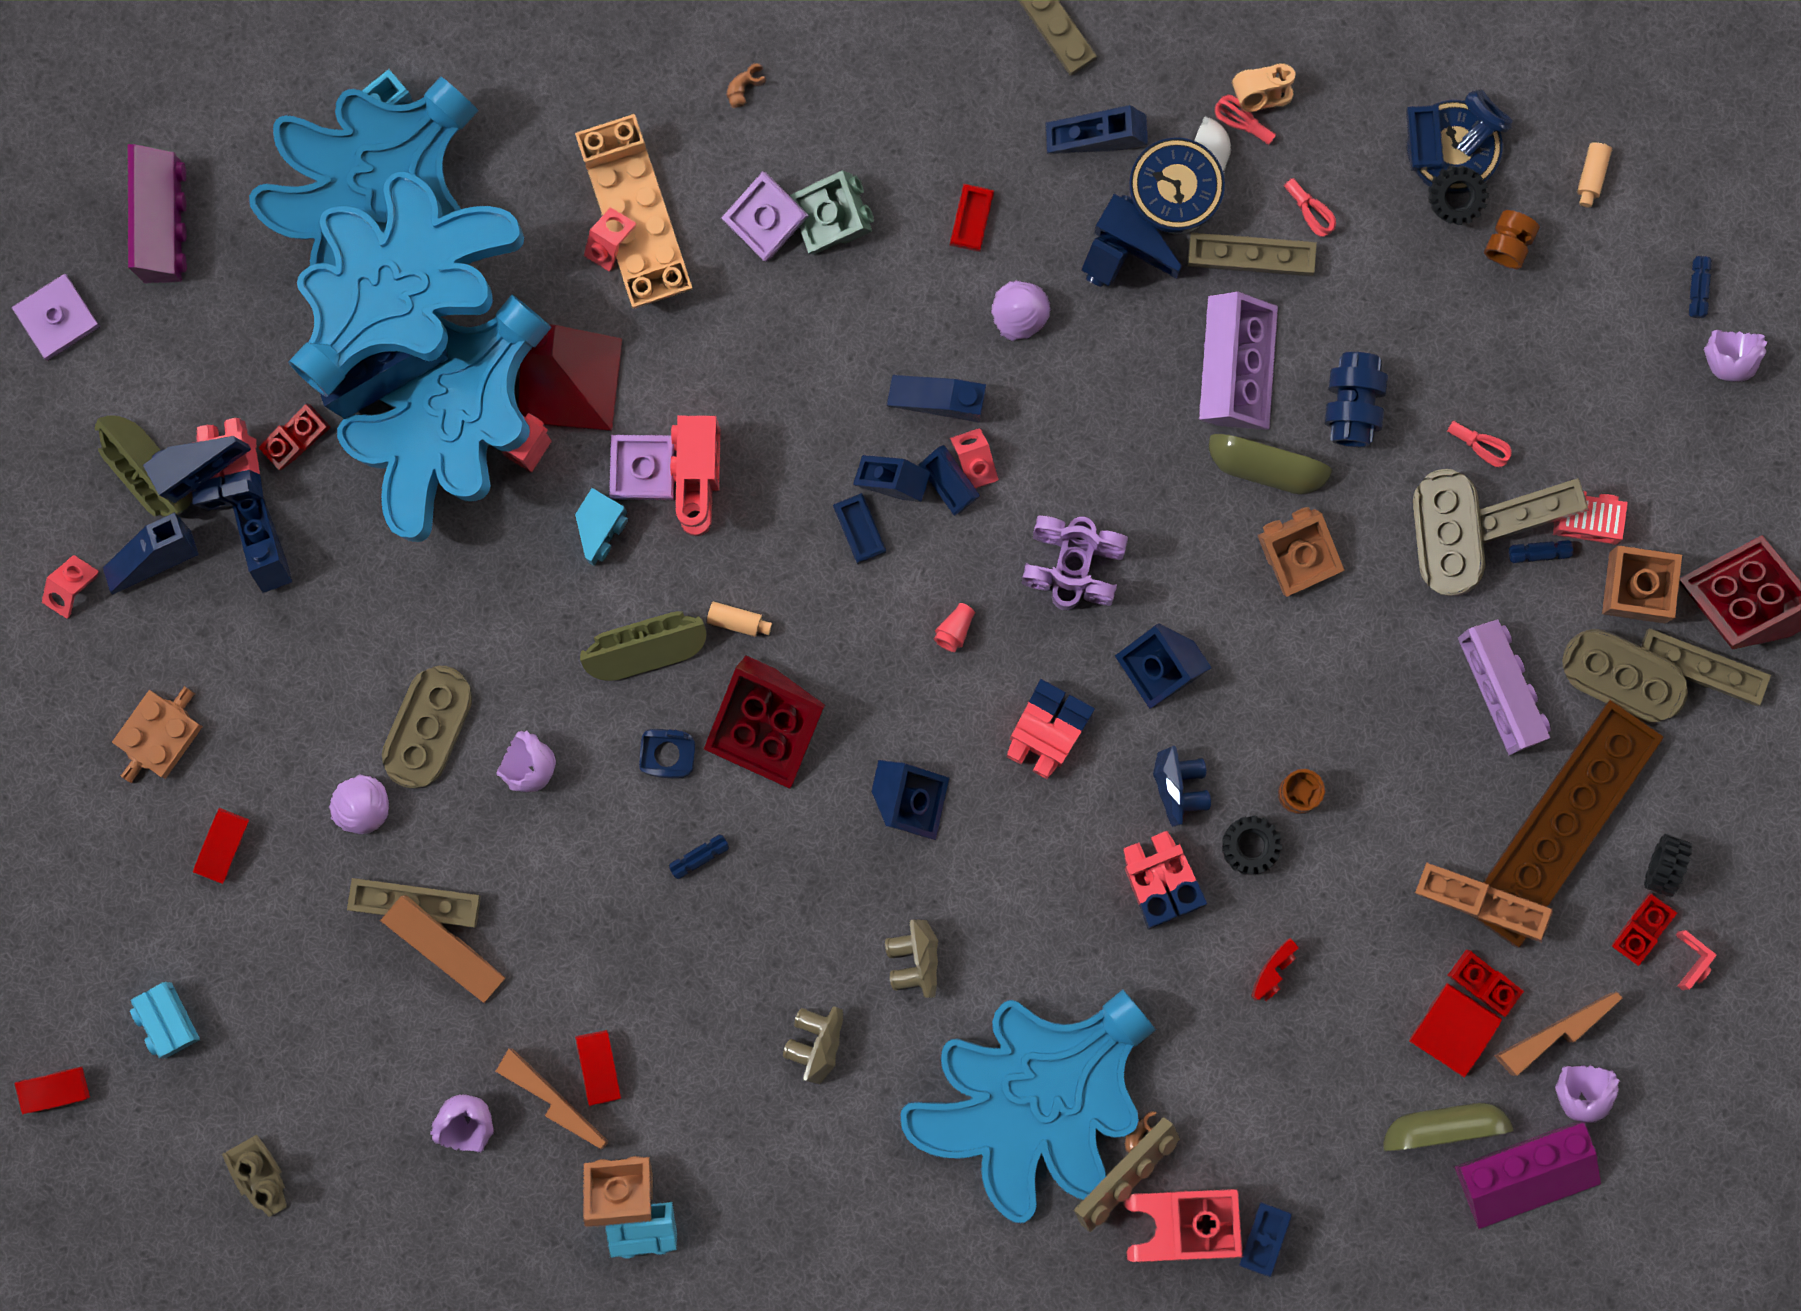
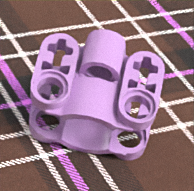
[1022,516,1128,610]

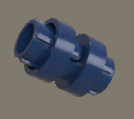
[1324,352,1388,447]

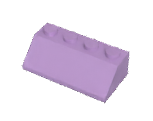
[1199,292,1278,430]
[1458,619,1551,755]

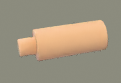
[1577,143,1612,207]
[707,601,772,637]

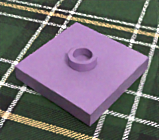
[722,172,809,262]
[12,274,100,360]
[609,435,675,500]

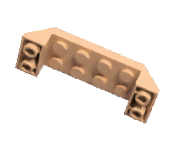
[575,114,693,309]

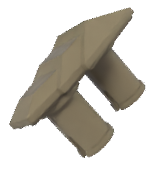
[885,920,938,998]
[783,1007,843,1084]
[222,1134,287,1217]

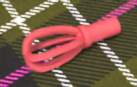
[1215,95,1276,145]
[1284,178,1336,236]
[1447,421,1512,467]

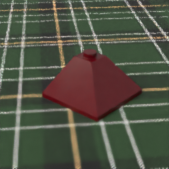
[518,324,622,431]
[1679,535,1801,650]
[704,655,825,789]

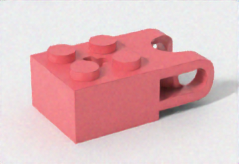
[670,415,721,536]
[1124,1189,1242,1262]

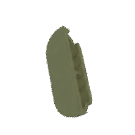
[95,415,192,517]
[1209,434,1332,495]
[580,611,706,681]
[1383,1103,1514,1151]

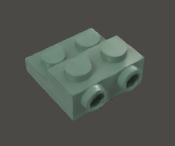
[789,170,874,255]

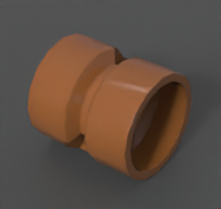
[1484,210,1540,269]
[1278,769,1325,814]

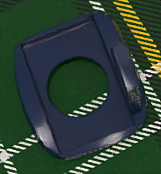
[1456,89,1513,157]
[639,729,695,779]

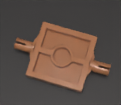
[112,686,203,783]

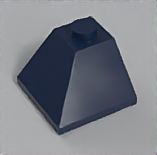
[1115,624,1212,709]
[871,760,950,840]

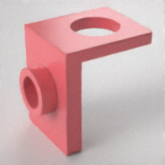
[584,207,636,272]
[951,428,998,488]
[42,555,99,619]
[1676,930,1717,990]

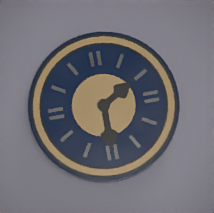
[1407,100,1503,194]
[1129,138,1225,233]

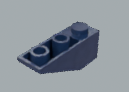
[232,497,293,593]
[103,512,199,595]

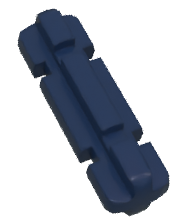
[1689,256,1712,318]
[1509,540,1573,563]
[669,834,729,879]

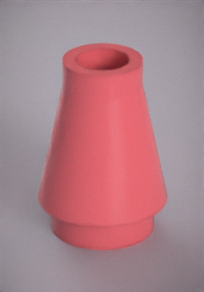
[934,603,975,652]

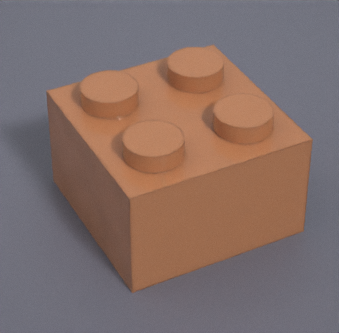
[1602,546,1682,624]

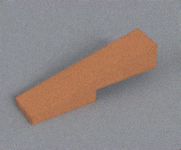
[1415,863,1553,943]
[380,895,506,1003]
[1494,992,1622,1076]
[495,1049,608,1149]

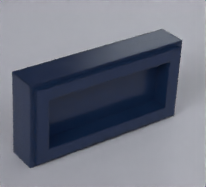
[1406,105,1444,171]
[918,445,980,516]
[833,493,886,564]

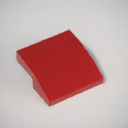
[1409,983,1502,1078]

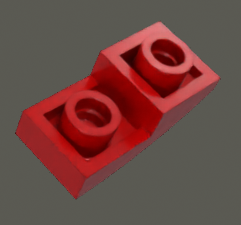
[258,404,331,470]
[193,808,250,884]
[1611,892,1677,966]
[1251,938,1299,1001]
[1447,950,1524,1017]
[575,1030,621,1106]
[14,1066,90,1114]

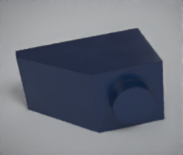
[1081,236,1130,287]
[853,455,930,502]

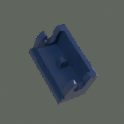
[1239,1203,1292,1277]

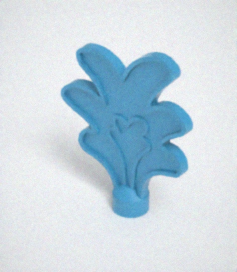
[249,76,478,267]
[288,172,524,397]
[337,295,552,542]
[900,989,1156,1223]

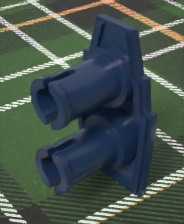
[1153,746,1211,827]

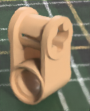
[1232,64,1295,112]

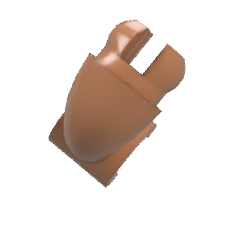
[727,64,766,108]
[1125,1111,1157,1152]

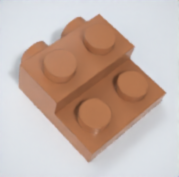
[1257,507,1344,597]
[584,1157,653,1227]

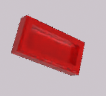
[950,184,994,252]

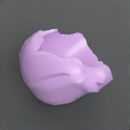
[991,281,1051,341]
[1704,330,1767,382]
[497,731,556,792]
[329,774,389,834]
[1555,1066,1619,1123]
[430,1095,494,1152]

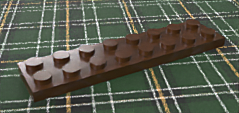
[1470,700,1664,948]

